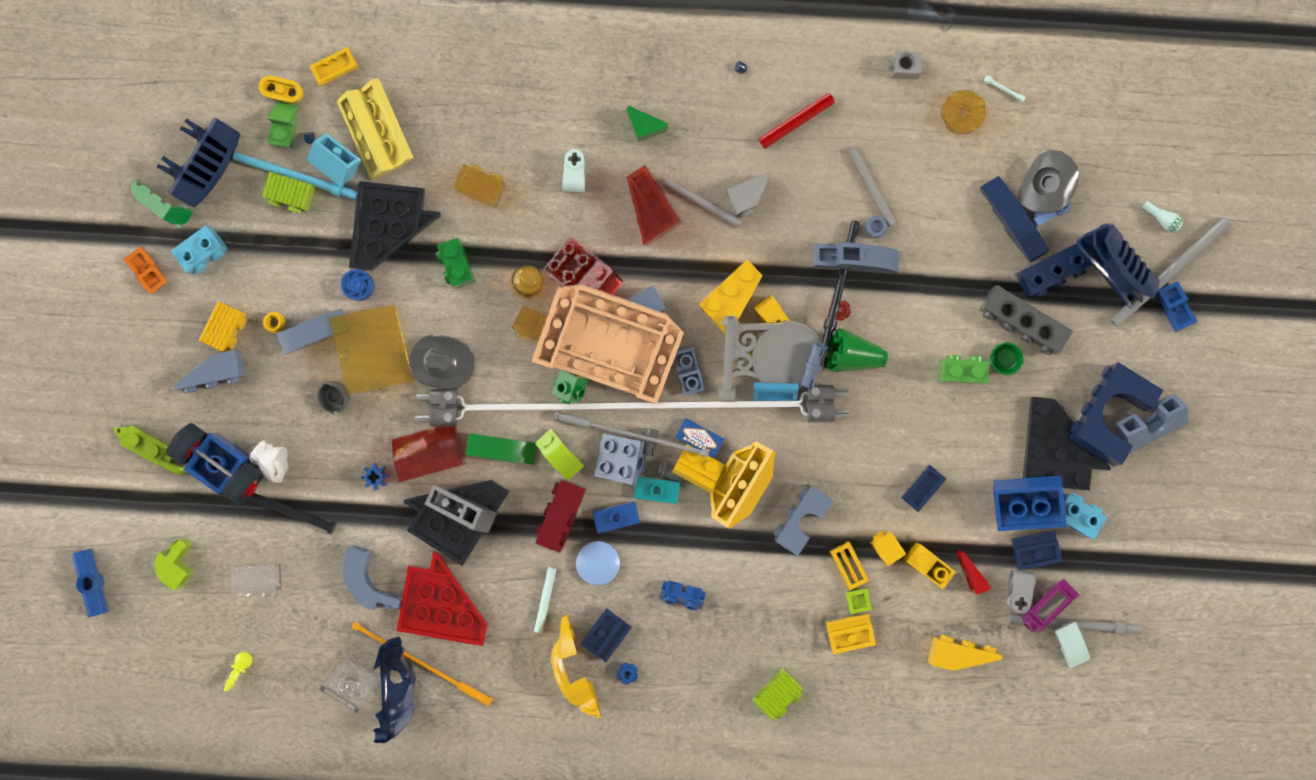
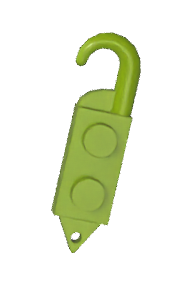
[113,425,188,475]

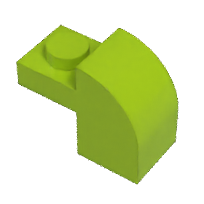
[535,429,584,481]
[154,538,194,591]

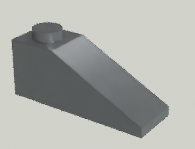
[424,484,497,533]

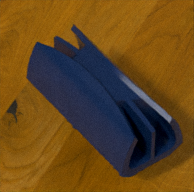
[156,117,240,207]
[1076,224,1160,309]

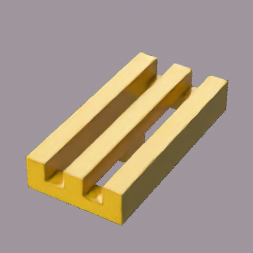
[830,541,869,591]

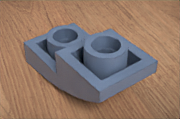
[674,346,705,396]

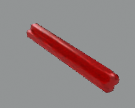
[758,93,835,149]

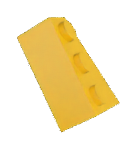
[698,259,762,335]

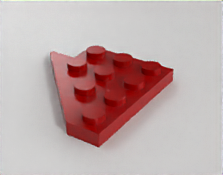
[396,550,488,646]

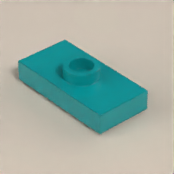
[634,476,680,504]

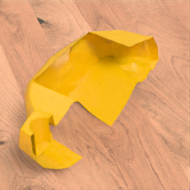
[551,614,601,719]

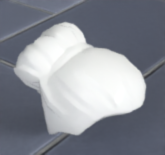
[249,440,289,483]

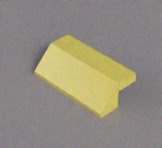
[337,78,413,180]

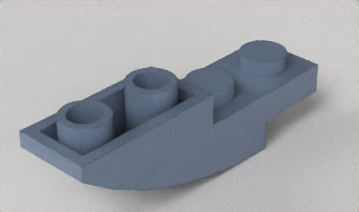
[813,242,899,273]

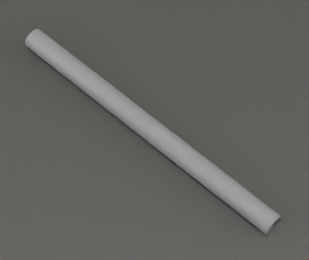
[1110,218,1231,327]

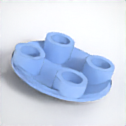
[576,541,620,585]

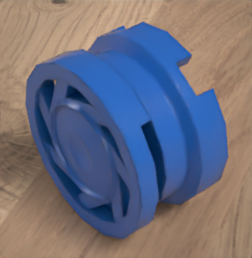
[341,269,375,301]

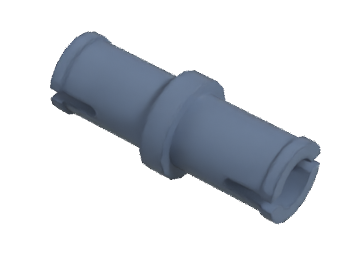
[800,342,827,388]

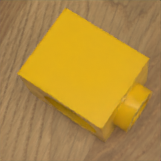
[870,530,906,566]

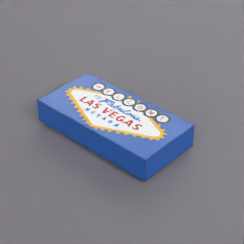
[676,418,724,458]

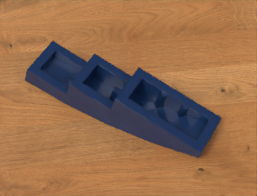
[980,176,1049,263]

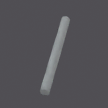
[848,146,897,227]
[663,178,743,228]

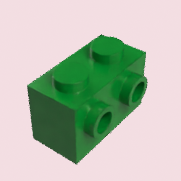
[436,238,476,289]

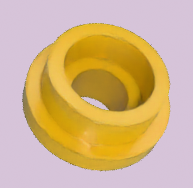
[263,312,286,334]

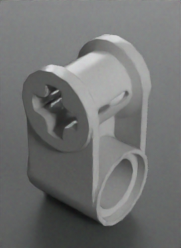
[1006,570,1036,614]

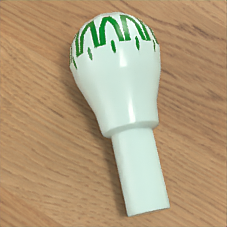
[1142,201,1183,233]

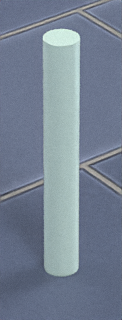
[534,567,557,633]

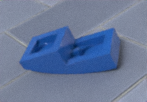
[1157,281,1197,333]

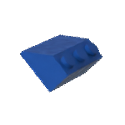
[993,476,1067,531]

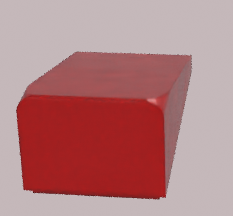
[956,550,992,595]

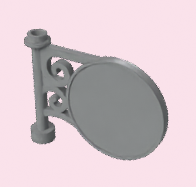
[718,315,824,400]

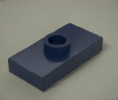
[900,464,946,512]

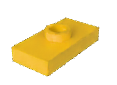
[309,47,359,87]

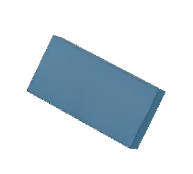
[753,382,798,401]

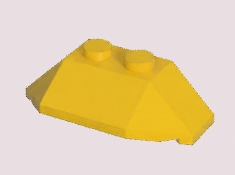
[710,441,775,529]

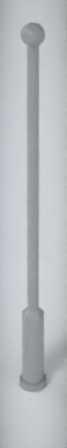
[554,410,709,458]

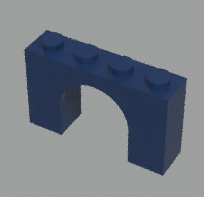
[1069,362,1163,467]

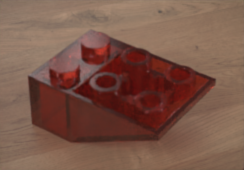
[542,237,623,294]

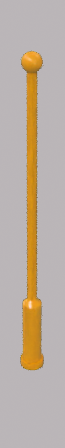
[352,622,493,708]

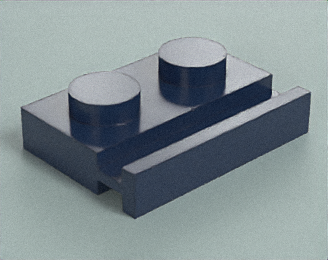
[1011,530,1062,570]
[580,607,632,663]

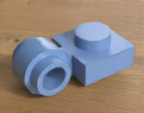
[1031,201,1071,227]

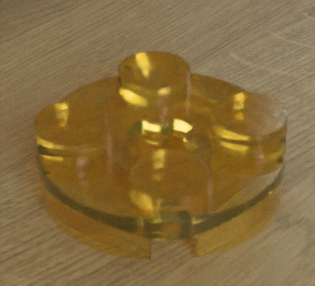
[941,90,986,135]

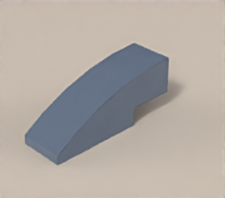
[276,308,350,355]

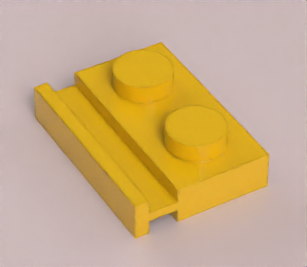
[672,444,725,493]
[825,613,876,654]

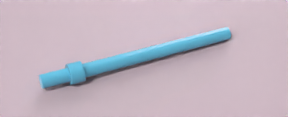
[233,152,358,200]

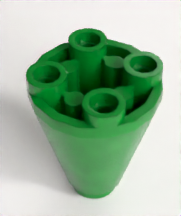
[824,328,888,372]

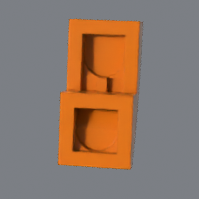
[123,246,168,295]

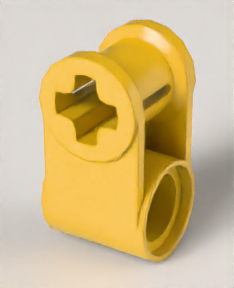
[753,295,790,323]

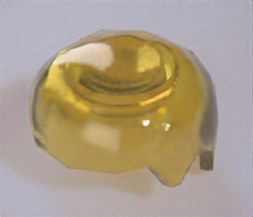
[509,265,544,300]

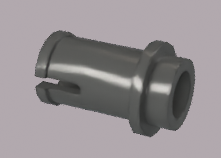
[643,428,660,457]
[657,462,684,483]

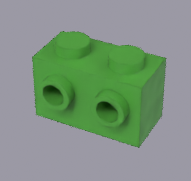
[939,355,989,384]

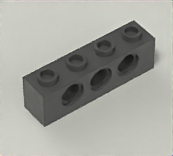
[979,285,1073,355]

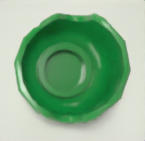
[990,342,1024,376]

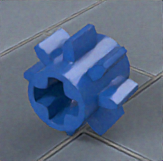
[361,463,390,491]

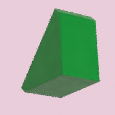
[626,105,668,142]

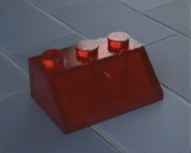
[392,427,467,482]

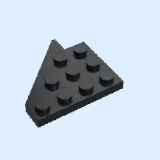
[349,181,441,271]
[1023,397,1111,490]
[403,480,510,566]

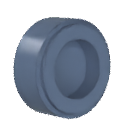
[865,216,888,238]

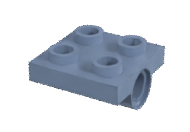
[594,433,646,485]

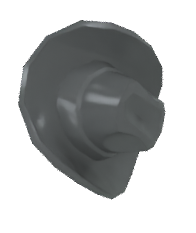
[1018,150,1079,214]
[409,335,475,390]

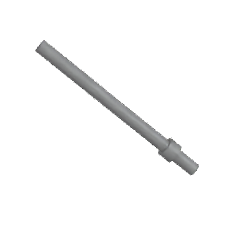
[1008,614,1143,635]

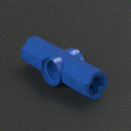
[71,548,109,618]

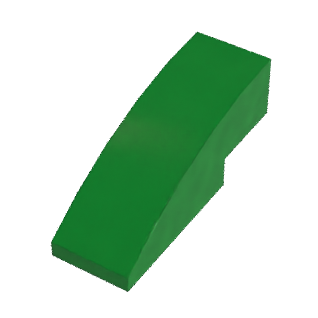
[465,433,537,465]

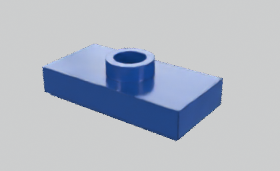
[592,501,640,533]

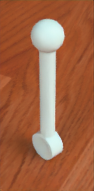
[984,76,1026,102]

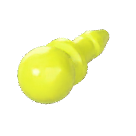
[224,652,253,692]

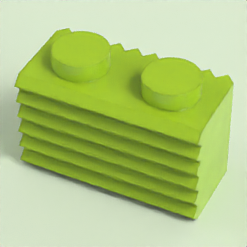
[261,172,316,214]
[753,668,803,721]

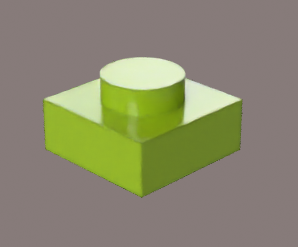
[845,588,872,615]

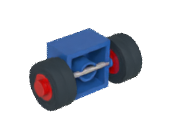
[166,423,263,505]

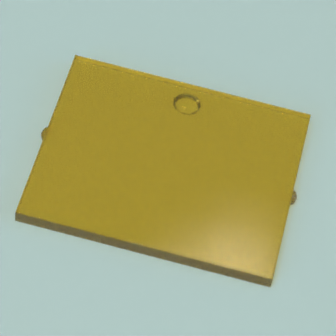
[330,305,413,395]

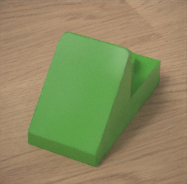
[267,102,299,149]

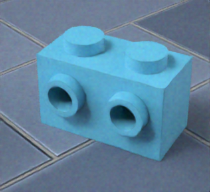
[306,133,361,187]
[170,225,228,275]
[1063,492,1108,540]

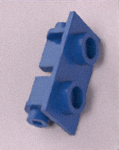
[659,580,706,610]

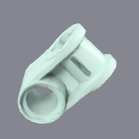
[562,149,585,193]

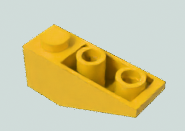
[928,634,1003,671]

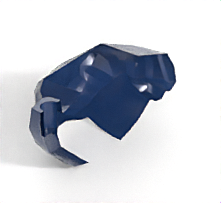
[373,636,416,743]

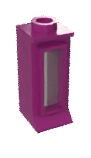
[1021,579,1080,633]

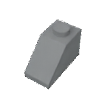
[726,173,769,218]

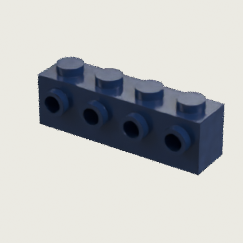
[1015,243,1095,298]

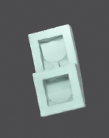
[1053,620,1090,668]

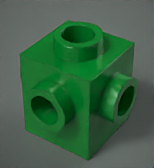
[551,369,588,404]

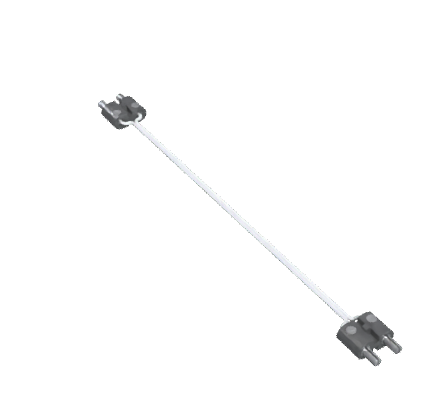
[415,385,850,427]

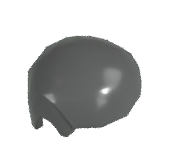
[317,381,350,414]

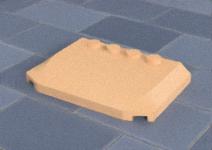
[532,284,684,404]

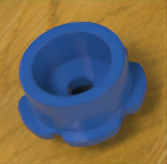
[617,663,638,685]

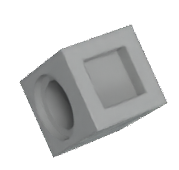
[888,50,923,79]

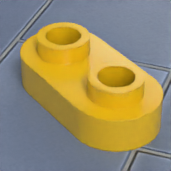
[258,75,304,104]

